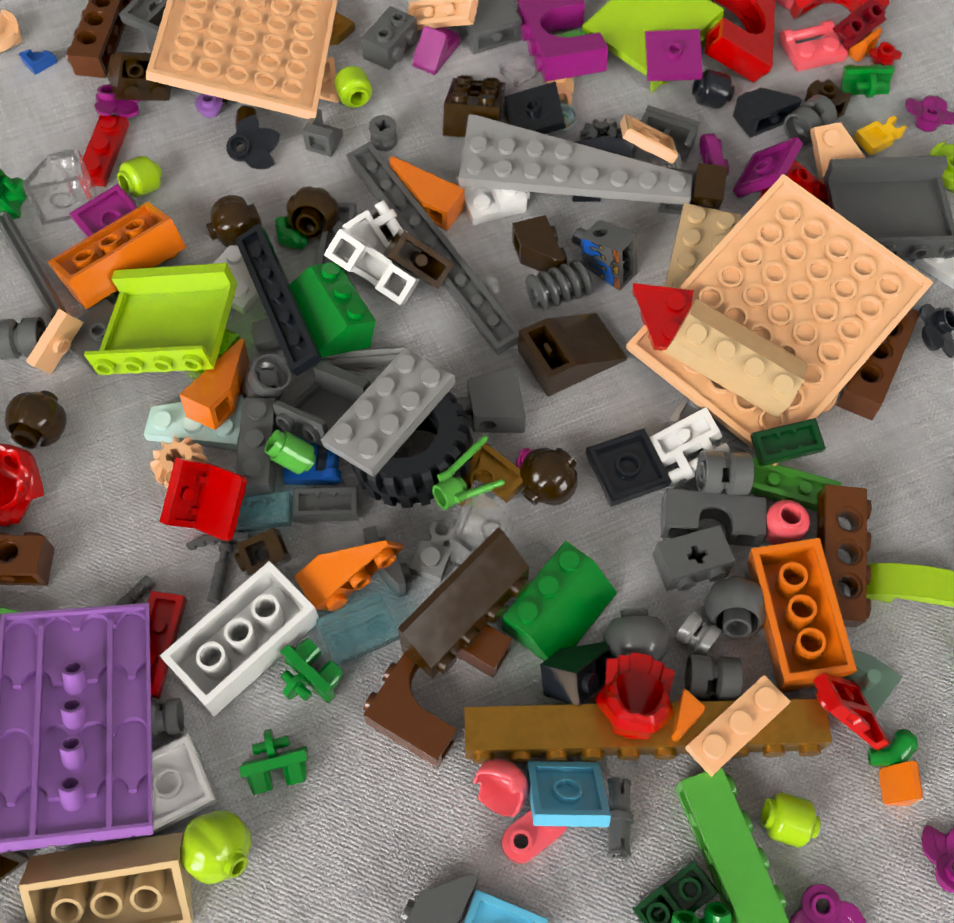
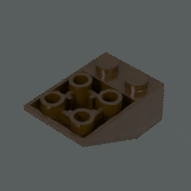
[443,75,506,138]
[518,313,627,397]

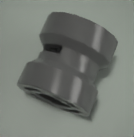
[151,698,184,737]

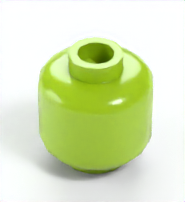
[334,66,372,108]
[117,156,162,197]
[760,792,821,848]

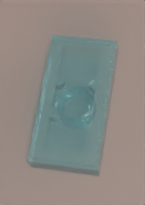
[234,491,292,532]

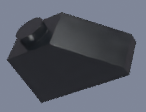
[733,88,802,138]

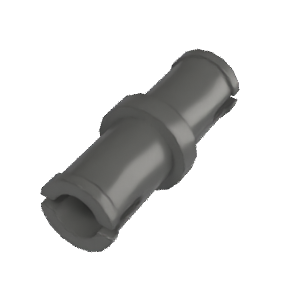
[607,777,634,859]

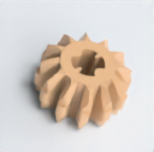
[150,436,208,489]

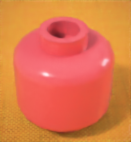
[765,500,810,545]

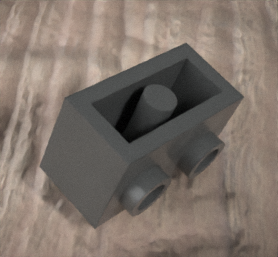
[361,6,419,70]

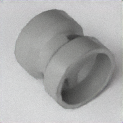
[674,611,723,655]

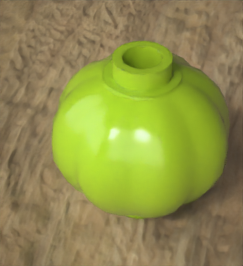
[181,810,252,884]

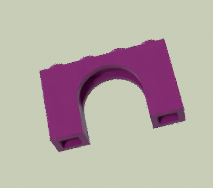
[516,0,608,82]

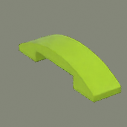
[866,563,954,607]

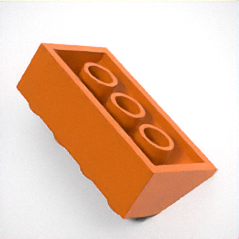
[47,202,186,309]
[747,538,857,692]

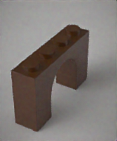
[363,624,512,768]

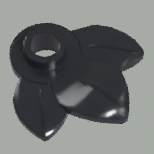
[226,115,280,170]
[919,304,954,358]

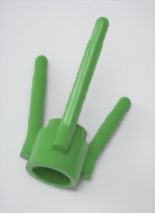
[432,435,505,510]

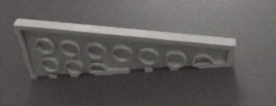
[459,114,692,205]

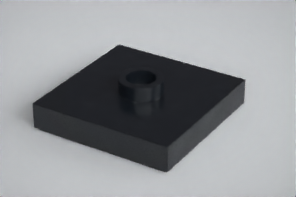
[504,81,566,134]
[585,428,671,507]

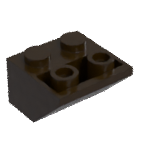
[108,52,172,101]

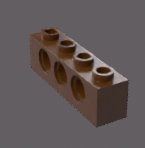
[67,0,132,78]
[837,308,919,421]
[816,484,872,628]
[0,532,55,586]

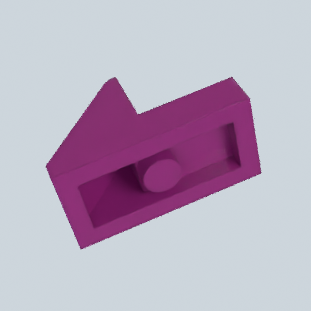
[412,26,461,75]

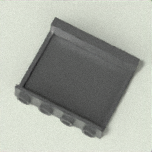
[823,156,954,260]

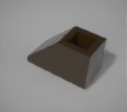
[512,215,567,273]

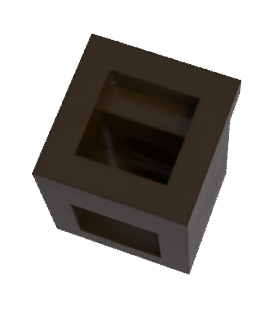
[804,79,852,118]
[235,528,292,576]

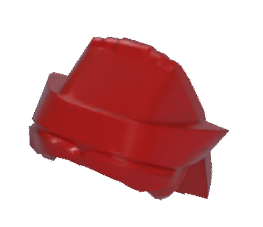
[0,443,44,527]
[595,653,675,740]

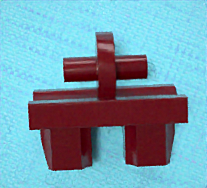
[832,0,887,50]

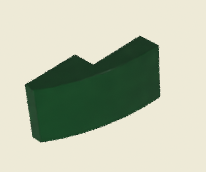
[632,860,719,923]

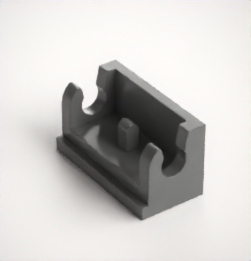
[641,105,700,162]

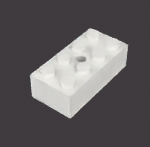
[160,561,320,717]

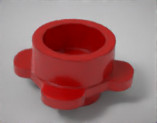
[869,42,902,65]

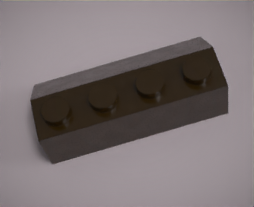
[397,527,529,679]

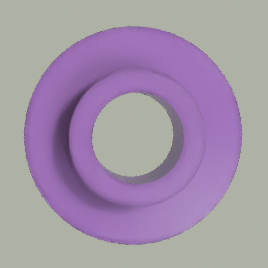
[195,93,223,118]

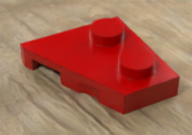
[632,283,694,351]
[813,672,890,750]

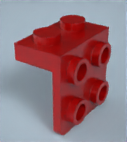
[159,457,247,541]

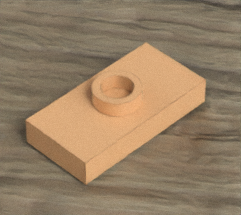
[26,309,84,374]

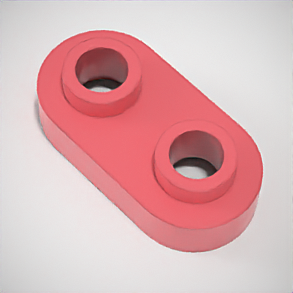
[502,810,567,864]

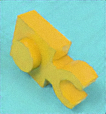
[853,116,907,156]

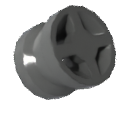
[369,115,398,151]

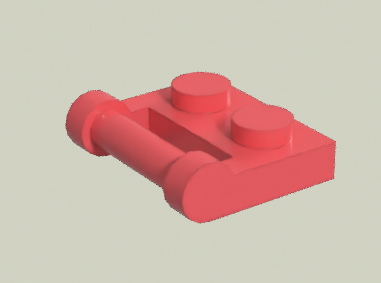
[780,20,848,72]

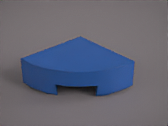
[18,49,58,75]

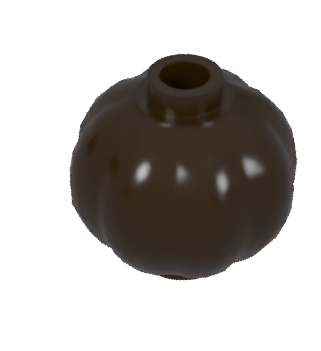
[286,186,339,240]
[206,195,262,248]
[5,390,67,449]
[520,447,578,506]

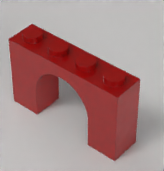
[705,0,776,83]

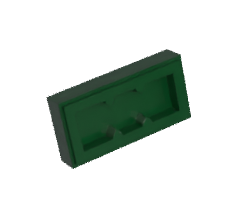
[750,418,826,466]

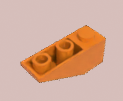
[389,156,465,231]
[179,338,250,431]
[294,540,405,611]

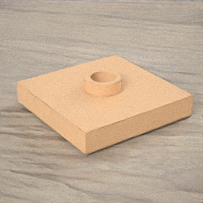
[620,114,678,164]

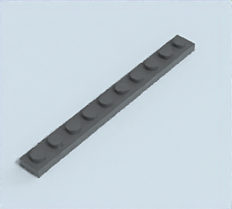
[346,142,519,355]

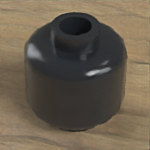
[692,69,735,109]

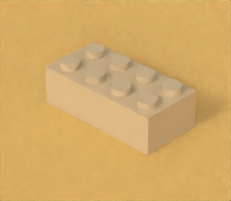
[664,203,742,288]

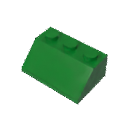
[290,262,376,358]
[502,540,617,661]

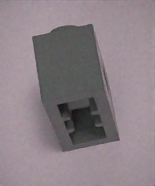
[652,525,735,591]

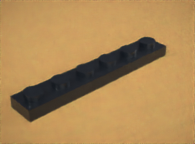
[235,223,323,376]

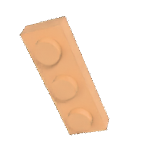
[407,0,479,30]
[685,675,791,777]

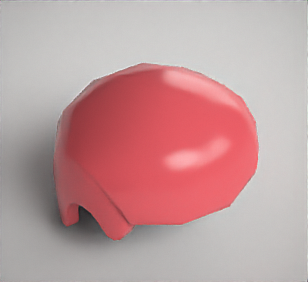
[473,759,529,817]

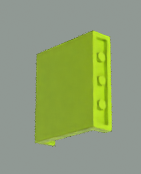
[582,0,724,92]
[84,263,238,375]

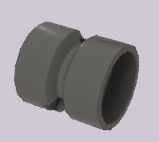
[784,94,837,146]
[0,317,46,360]
[241,354,292,401]
[696,450,754,495]
[685,653,743,701]

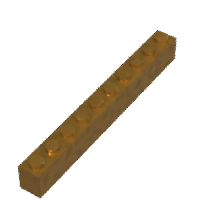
[464,699,832,764]

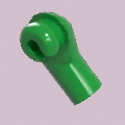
[275,216,307,250]
[868,729,918,766]

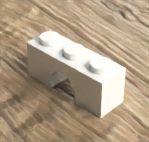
[324,229,421,305]

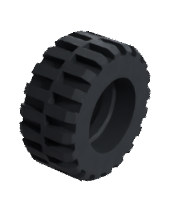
[351,392,473,508]

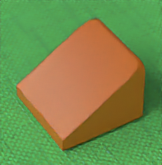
[846,27,882,62]
[671,689,705,742]
[878,761,923,806]

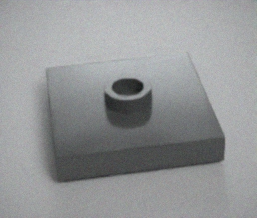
[70,298,114,375]

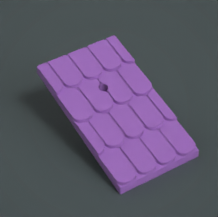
[0,603,153,853]

